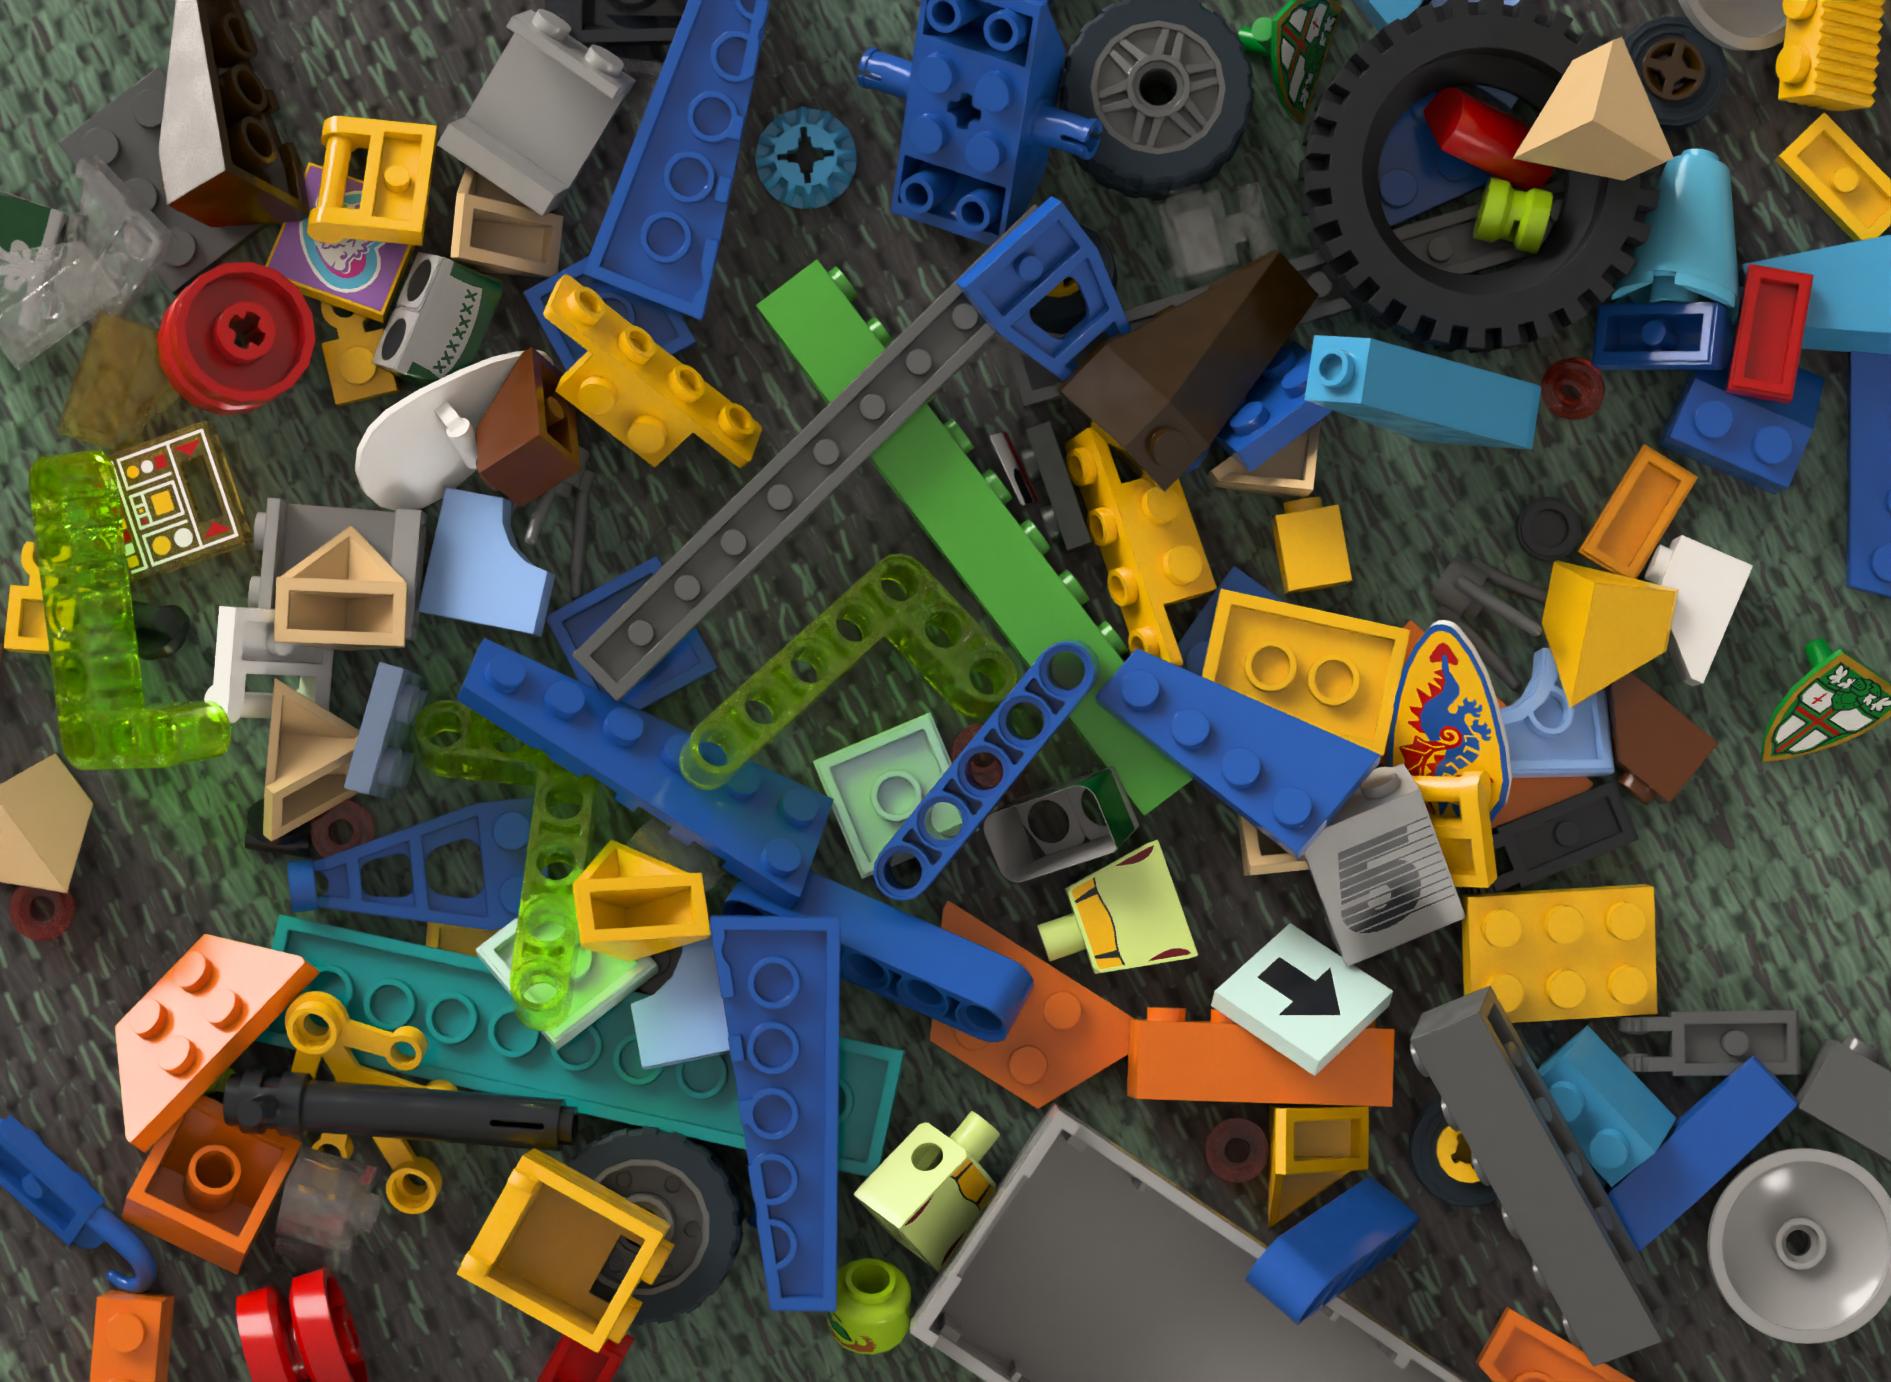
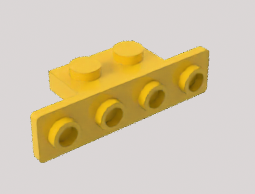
[543,274,762,468]
[1065,427,1217,667]

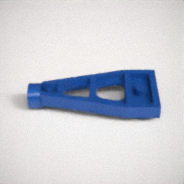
[955,196,1132,381]
[287,796,550,930]

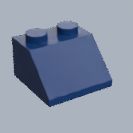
[1658,339,1825,495]

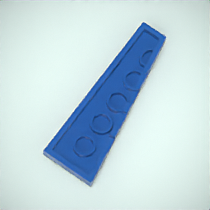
[583,0,771,321]
[456,638,834,910]
[710,915,841,1312]

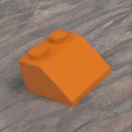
[121,1094,302,1275]

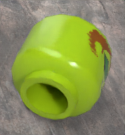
[827,1258,912,1355]

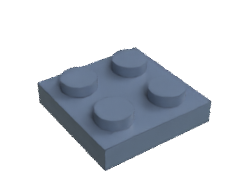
[344,662,432,800]

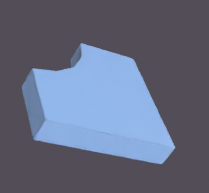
[418,487,555,637]
[1500,648,1615,778]
[631,923,730,1070]

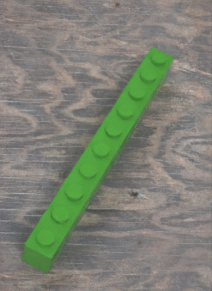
[756,260,1193,817]

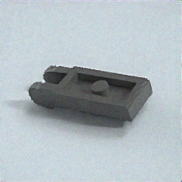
[1617,1010,1801,1076]

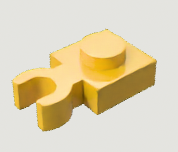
[321,301,400,407]
[4,542,79,656]

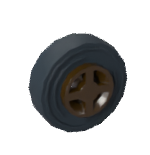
[1624,16,1727,131]

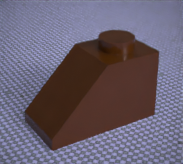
[476,347,581,507]
[1606,672,1718,805]

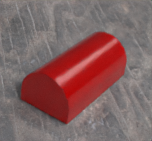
[1422,87,1555,191]

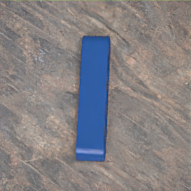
[873,639,1100,901]
[722,871,1034,1042]
[1245,1176,1421,1325]

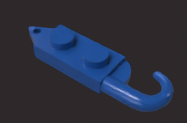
[0,1115,157,1294]

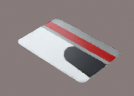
[990,431,1040,505]

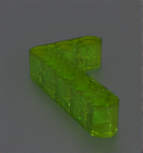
[29,450,231,770]
[678,553,1017,790]
[415,700,601,1031]

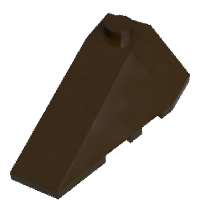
[158,0,310,227]
[1057,249,1319,492]

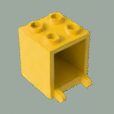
[457,1148,675,1353]

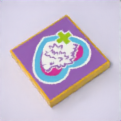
[265,162,429,323]

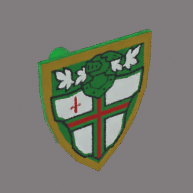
[1238,0,1343,126]
[1760,638,1891,763]

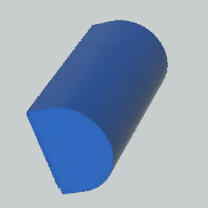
[1591,302,1733,370]

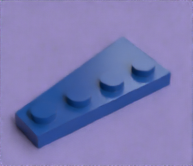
[1846,351,1891,599]
[1095,648,1381,860]

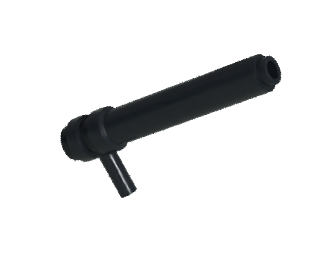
[223,1068,579,1151]

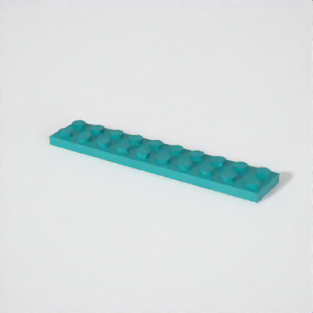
[255,914,906,1177]

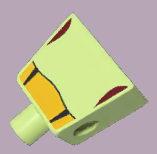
[1037,839,1198,974]
[853,1111,1000,1272]

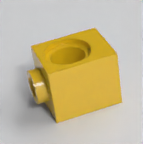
[1271,497,1352,595]

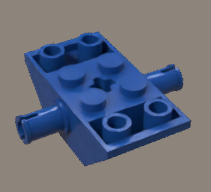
[857,0,1103,246]

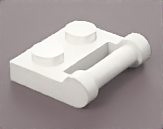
[204,606,334,724]

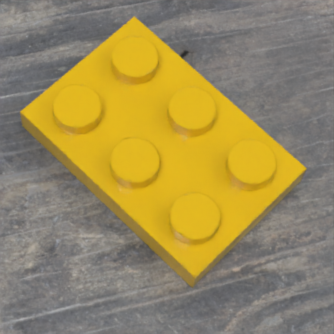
[1202,589,1411,757]
[1461,884,1658,1023]

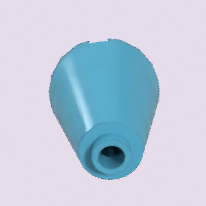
[1611,149,1740,325]

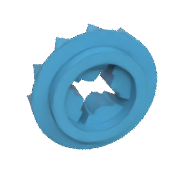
[755,106,857,209]

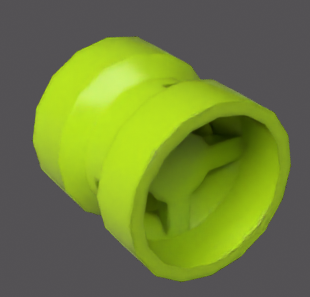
[1473,176,1553,254]

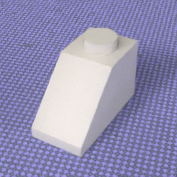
[1644,535,1753,686]

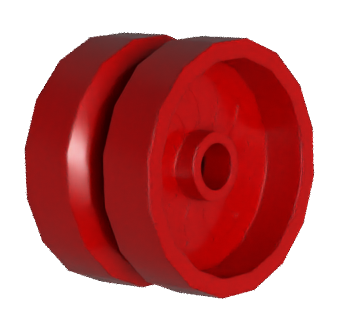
[157,262,316,415]
[236,1266,369,1382]

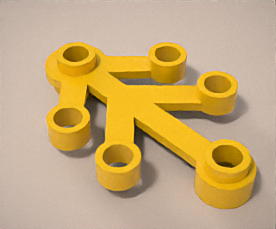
[285,991,458,1214]

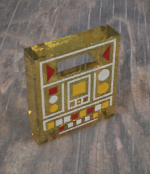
[67,420,254,592]

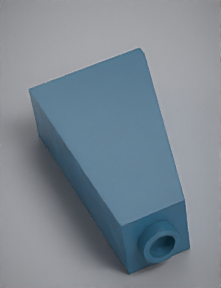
[1729,235,1891,355]
[1304,335,1541,450]

